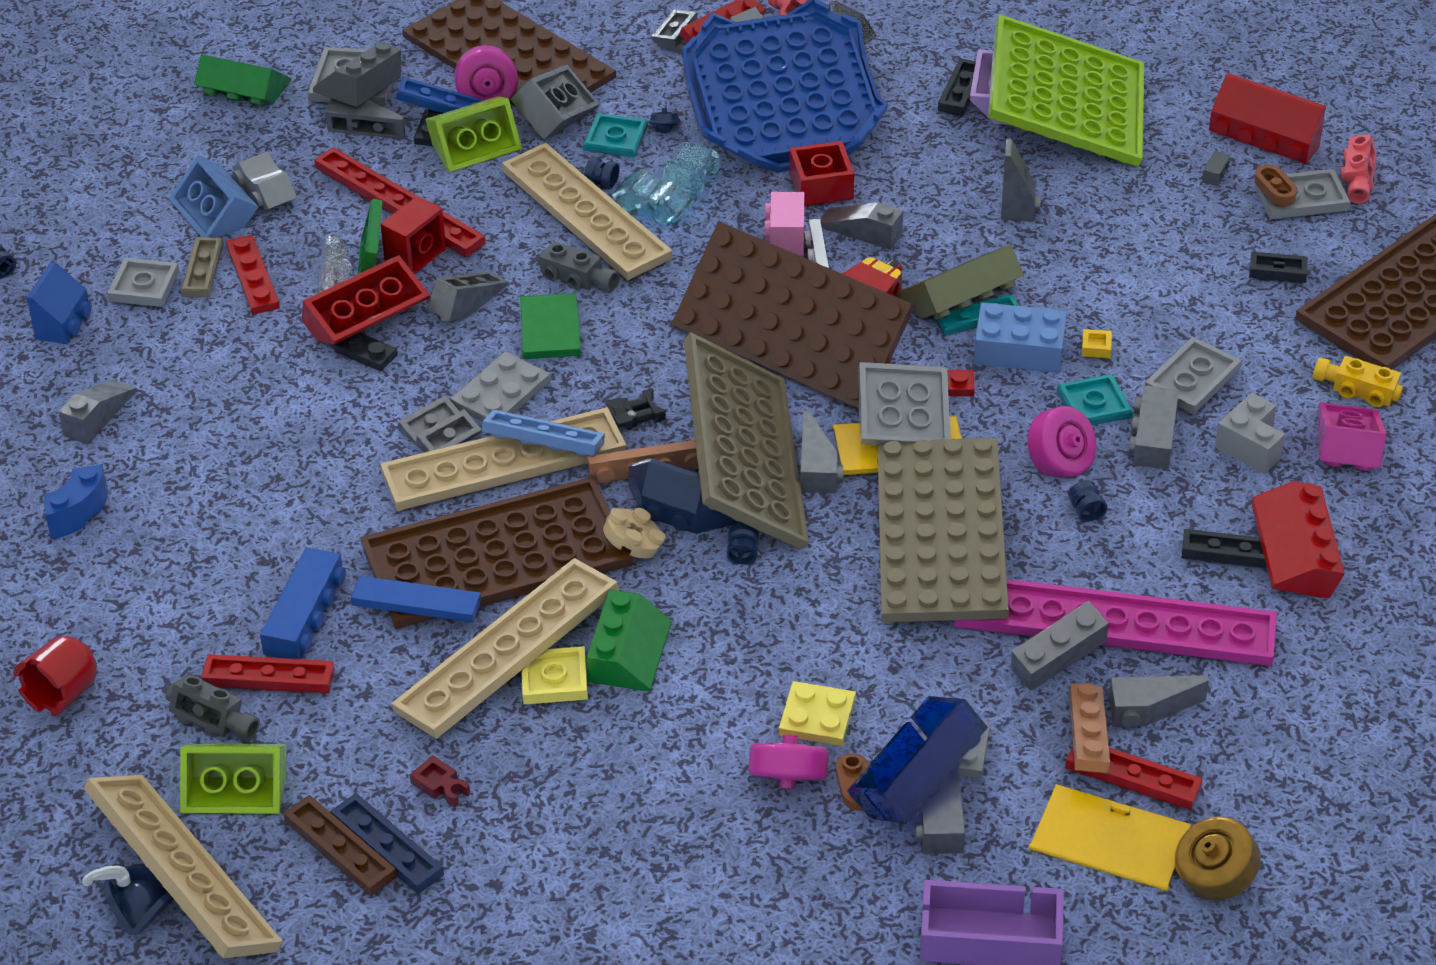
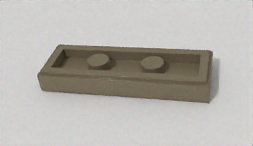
[181,237,224,297]

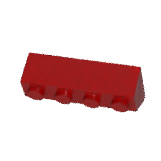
[1209,73,1326,164]
[301,255,430,345]
[1251,481,1345,598]

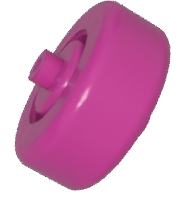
[454,45,518,101]
[1027,406,1096,478]
[748,735,829,789]

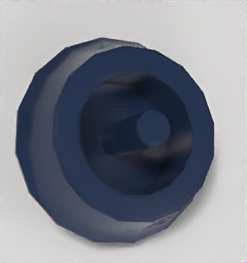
[648,108,681,133]

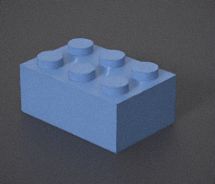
[974,302,1067,373]

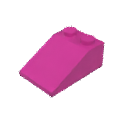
[1318,402,1386,471]

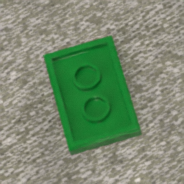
[357,199,382,275]
[520,293,581,359]

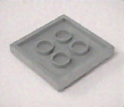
[308,47,393,106]
[858,362,951,446]

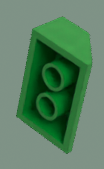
[194,54,291,106]
[587,589,672,692]

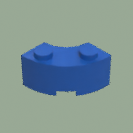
[43,464,108,539]

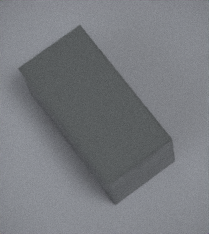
[1202,151,1230,186]

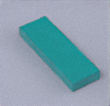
[934,294,1020,336]

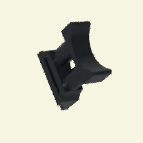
[605,388,666,431]

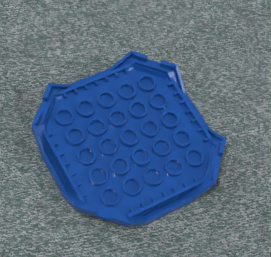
[682,0,888,173]

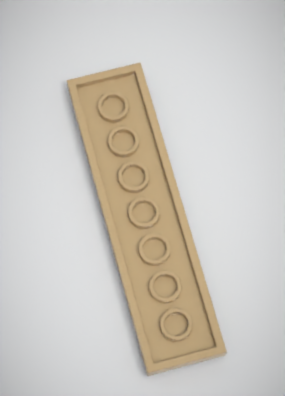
[502,143,673,281]
[380,407,626,511]
[391,558,620,739]
[83,775,283,959]

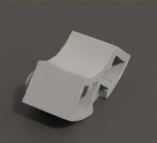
[232,151,297,210]

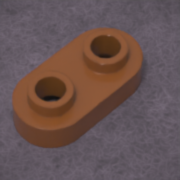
[1254,165,1297,207]
[836,753,876,811]

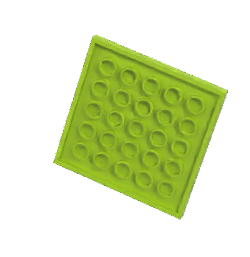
[988,14,1144,167]

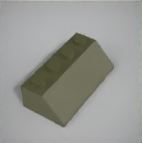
[896,244,1024,320]

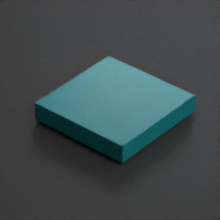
[583,113,648,158]
[1057,374,1133,426]

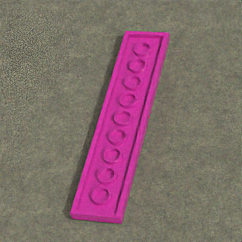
[954,579,1277,666]

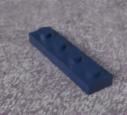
[330,793,444,894]

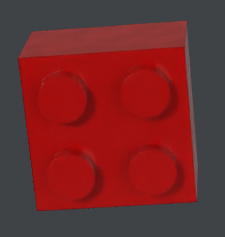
[789,141,854,206]
[380,196,446,275]

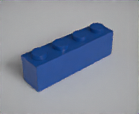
[260,547,346,659]

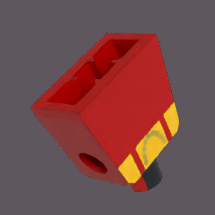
[842,257,902,297]

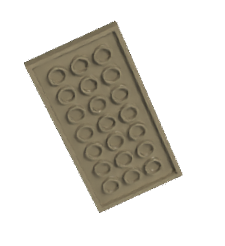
[684,332,809,549]
[878,438,1009,623]

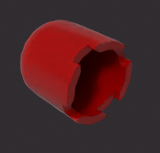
[13,636,97,716]

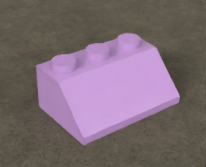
[970,49,1009,125]

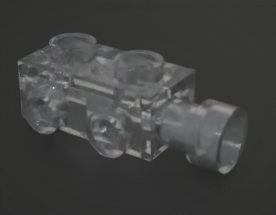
[316,236,352,294]

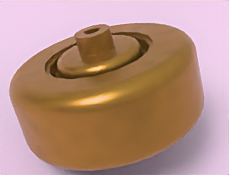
[1175,816,1261,901]

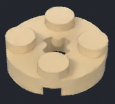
[603,508,666,559]

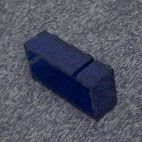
[847,696,988,824]

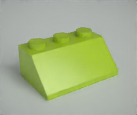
[425,96,522,172]
[180,744,286,814]

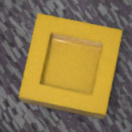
[1081,329,1112,358]

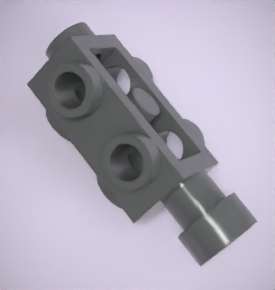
[539,241,620,293]
[165,674,260,742]

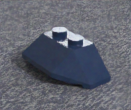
[628,458,738,534]

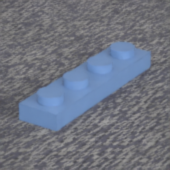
[482,409,605,456]

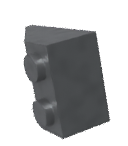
[511,65,600,140]

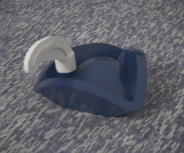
[82,864,174,935]

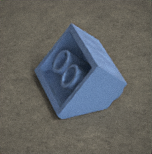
[169,155,258,238]

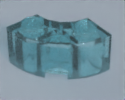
[659,141,720,196]
[612,168,695,224]

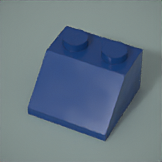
[26,262,92,345]

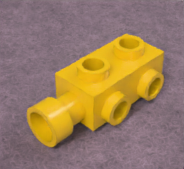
[1312,356,1403,407]

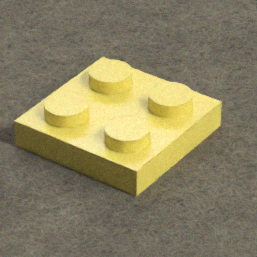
[522,646,588,705]
[779,681,856,746]

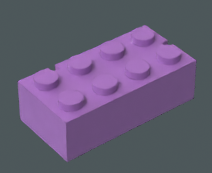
[920,880,1064,965]

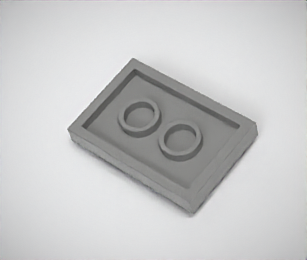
[1254,169,1351,220]
[1145,336,1242,415]
[450,351,551,421]

